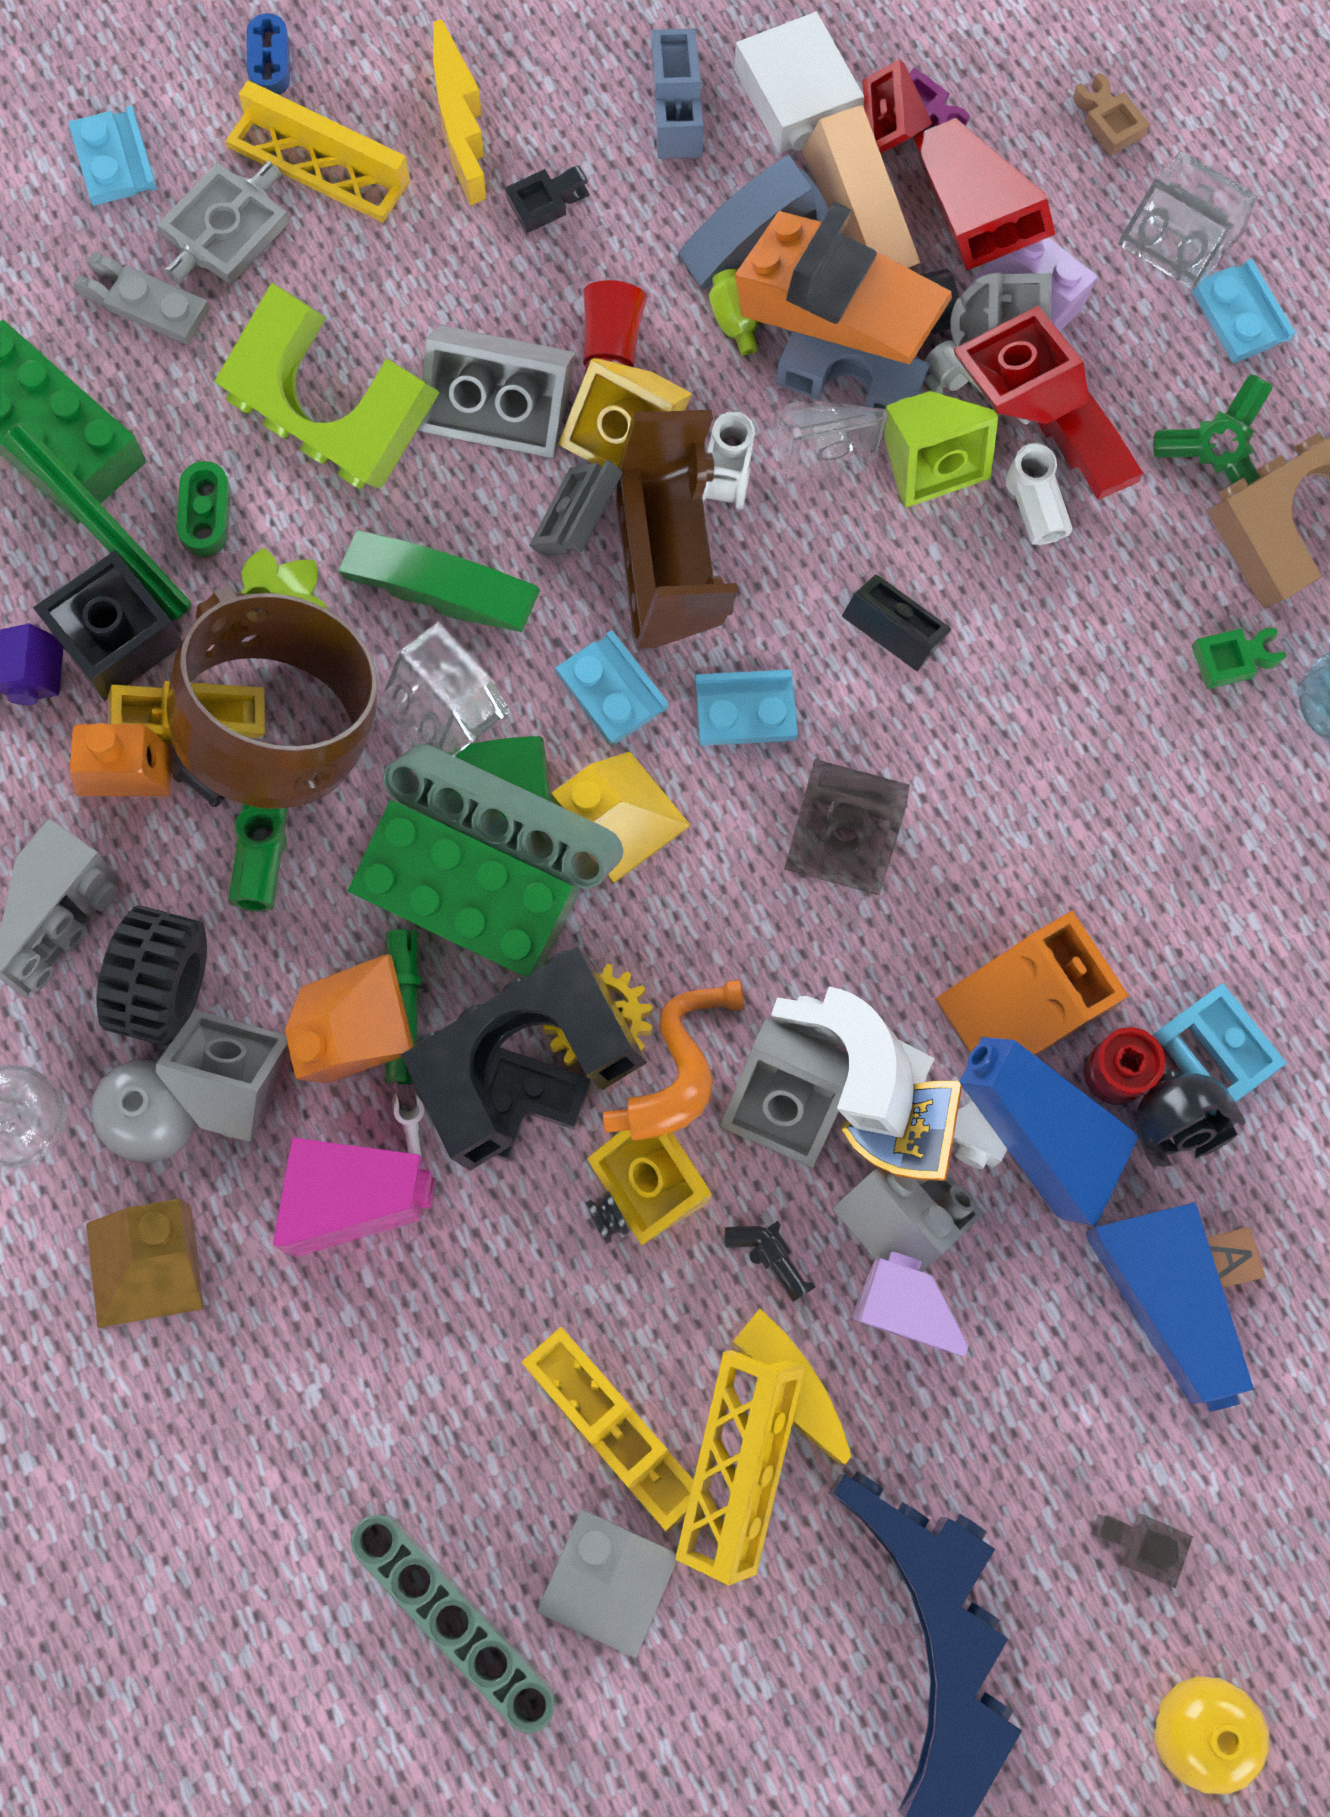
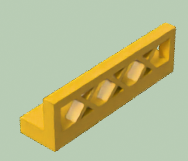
[225,80,410,223]
[675,1350,805,1586]

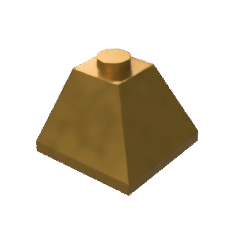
[86,1198,204,1328]

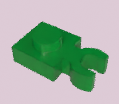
[1192,628,1286,690]

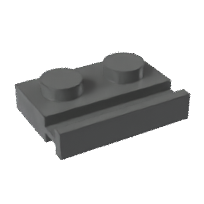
[529,460,623,556]

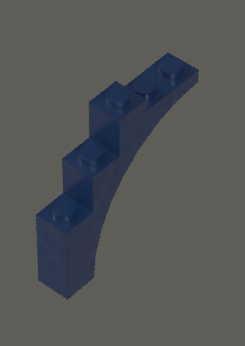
[828,1471,1022,1817]

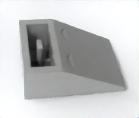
[0,818,121,998]

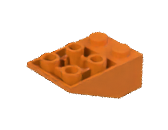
[935,910,1129,1056]

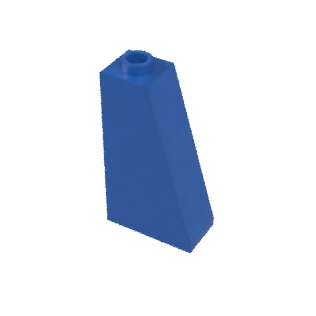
[959,1037,1139,1227]
[1085,1202,1254,1412]

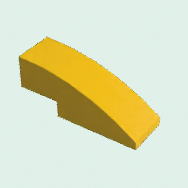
[107,681,265,744]
[731,1308,851,1465]

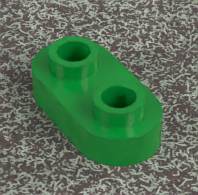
[176,461,231,557]

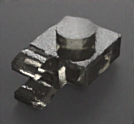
[1090,1514,1193,1588]

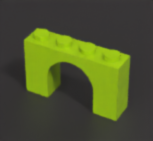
[214,282,440,490]

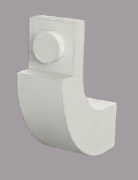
[771,987,914,1138]

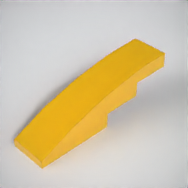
[433,19,486,205]
[521,1327,693,1533]

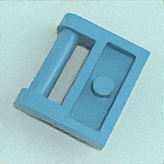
[1152,983,1288,1116]

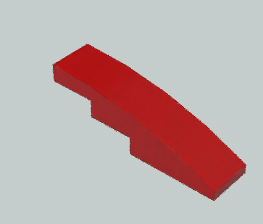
[1037,391,1144,500]

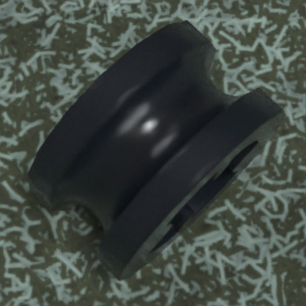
[585,1191,629,1244]

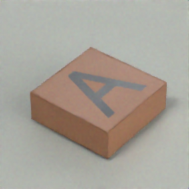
[1207,1227,1266,1288]

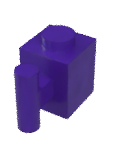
[0,623,63,705]

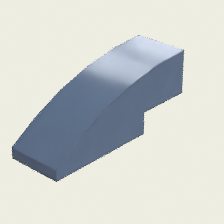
[651,29,703,159]
[678,154,817,291]

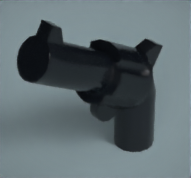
[725,1221,816,1302]

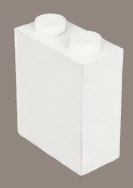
[734,11,864,153]

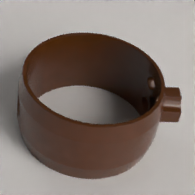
[166,587,377,808]

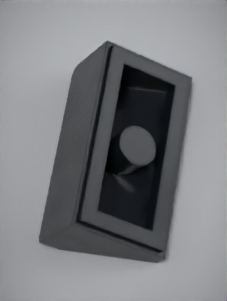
[842,574,952,671]

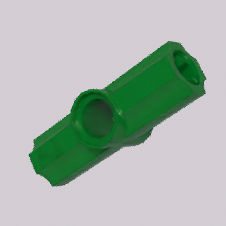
[228,804,289,912]

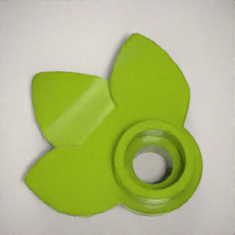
[241,548,328,614]

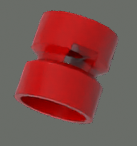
[1084,1027,1166,1105]

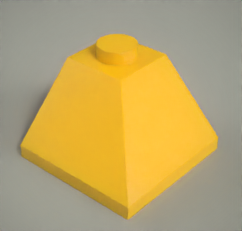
[558,358,692,467]
[551,751,691,884]

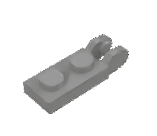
[73,252,210,345]

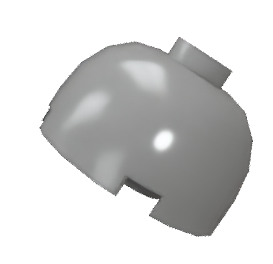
[91,1059,196,1163]

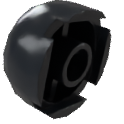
[1135,1071,1246,1167]

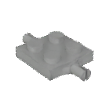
[157,161,290,285]

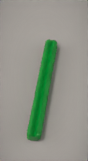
[5,422,192,620]

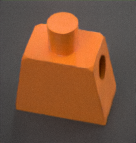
[70,723,173,796]

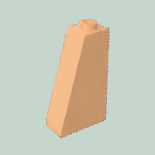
[802,105,921,271]

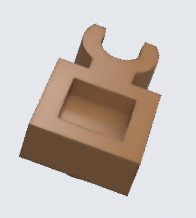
[1073,73,1150,156]

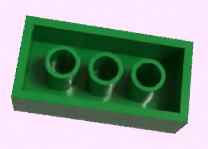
[0,319,147,524]
[347,799,581,977]

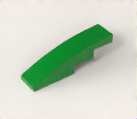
[338,530,540,632]

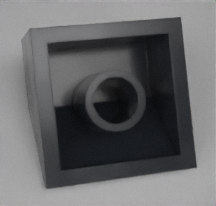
[33,551,182,701]

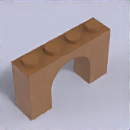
[1206,432,1330,608]

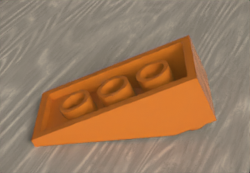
[735,211,952,365]

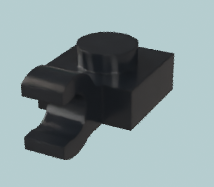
[504,165,590,234]

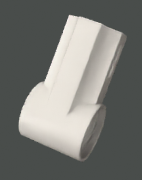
[1005,443,1073,546]

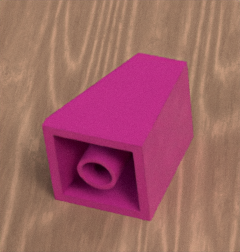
[273,1137,436,1257]

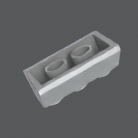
[417,325,576,458]

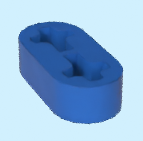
[247,13,290,95]

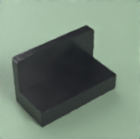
[786,202,877,324]

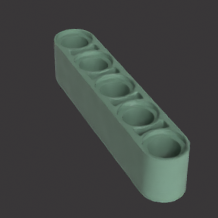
[383,744,623,889]
[351,1514,556,1733]

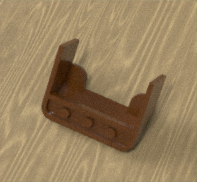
[615,410,738,649]

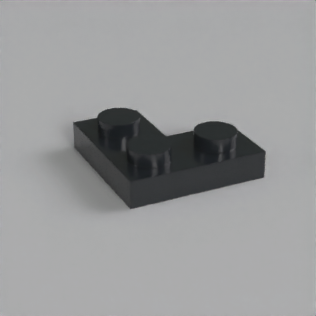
[488,1047,591,1162]

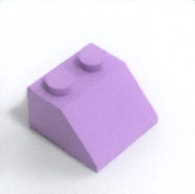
[968,238,1098,332]

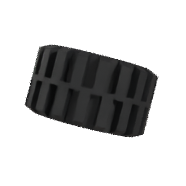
[96,905,207,1046]

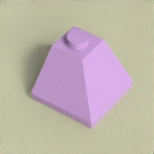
[852,1252,968,1357]

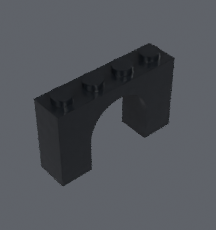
[401,946,647,1171]

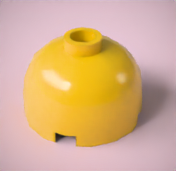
[1154,1676,1269,1794]

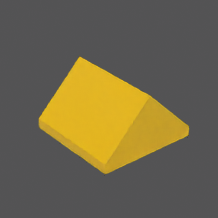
[587,1130,712,1246]

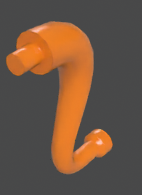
[603,980,745,1141]

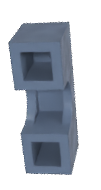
[776,331,930,424]

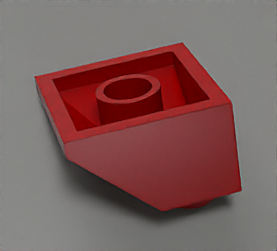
[954,306,1089,424]

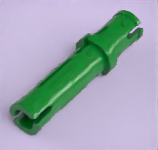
[385,929,422,1085]

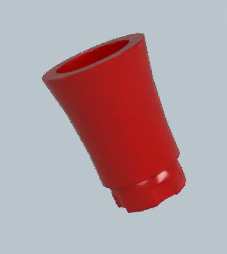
[583,280,647,376]

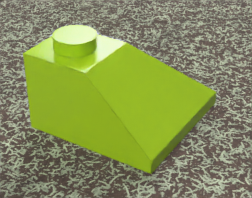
[884,391,998,508]

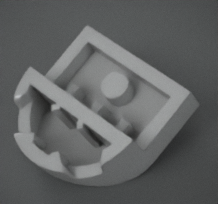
[951,273,1052,347]

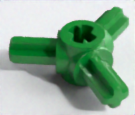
[1153,374,1273,485]

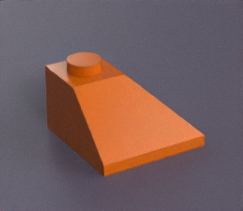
[285,954,414,1083]

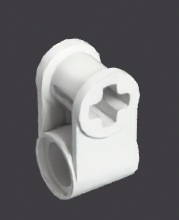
[702,412,755,510]

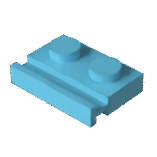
[68,106,157,206]
[1190,258,1296,364]
[555,630,669,747]
[695,669,798,746]

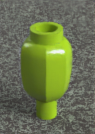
[709,269,759,356]

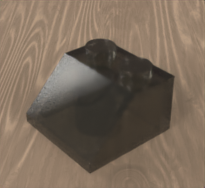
[784,759,910,895]

